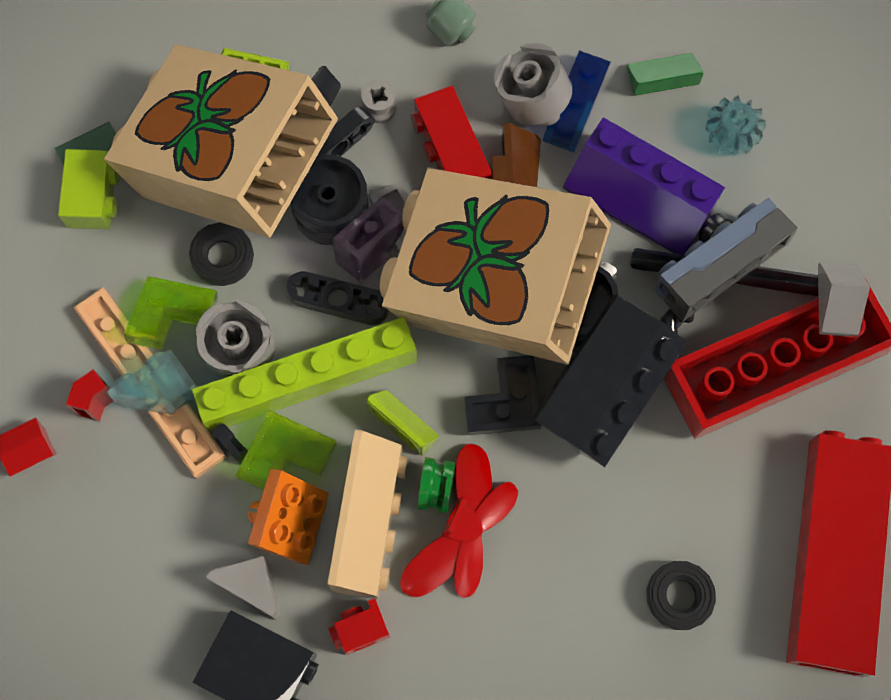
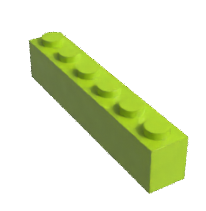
[192,317,417,434]

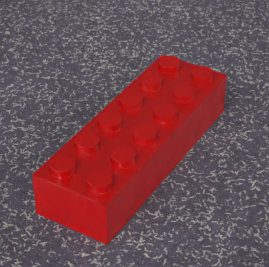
[663,278,891,440]

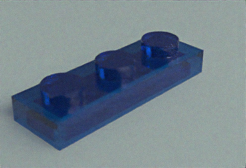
[543,50,611,153]

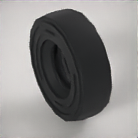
[189,222,254,286]
[646,561,716,630]

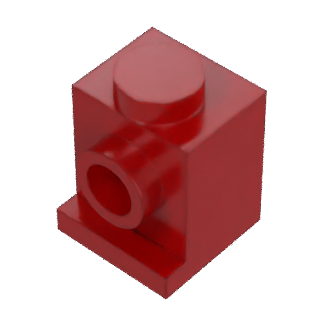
[328,598,390,655]

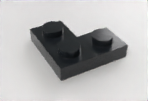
[464,355,542,436]

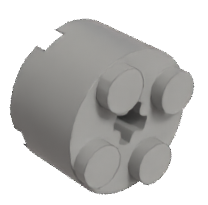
[494,43,572,126]
[196,301,275,379]

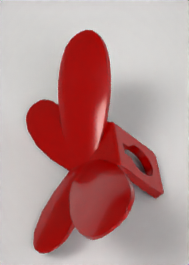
[400,443,518,598]

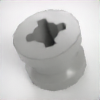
[361,80,396,123]

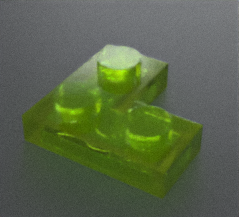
[124,276,218,349]
[235,410,337,491]

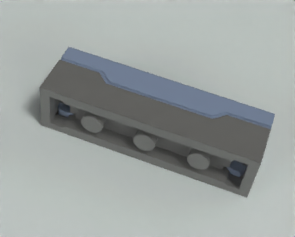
[654,197,798,322]

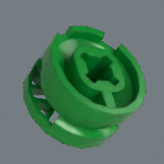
[417,457,455,514]

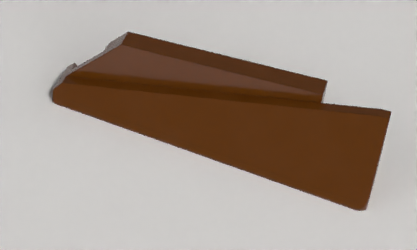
[490,123,541,187]

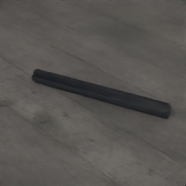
[630,248,819,296]

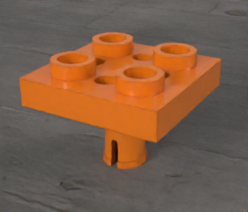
[248,469,329,565]

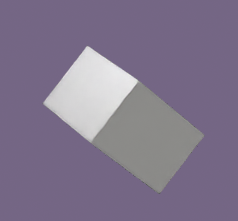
[818,262,870,337]
[206,556,280,620]

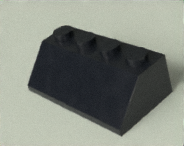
[531,294,687,467]

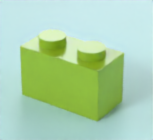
[58,149,120,230]

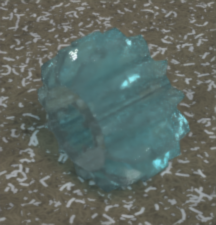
[705,95,766,156]

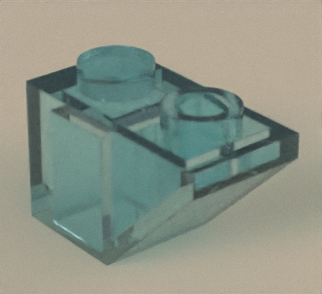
[107,349,197,414]

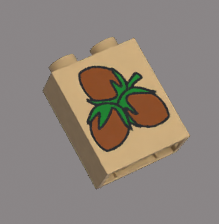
[104,44,338,238]
[380,168,612,364]

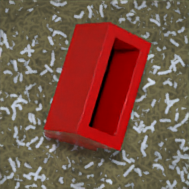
[65,369,117,422]
[0,418,57,477]

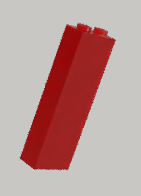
[786,430,891,677]

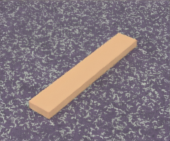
[73,287,227,479]

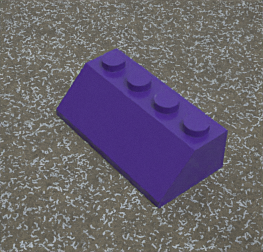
[563,117,725,255]

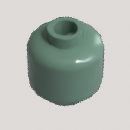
[425,0,476,45]

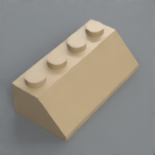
[327,429,408,600]

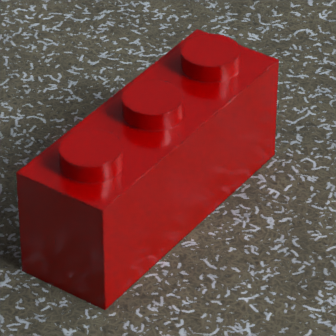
[411,85,492,179]

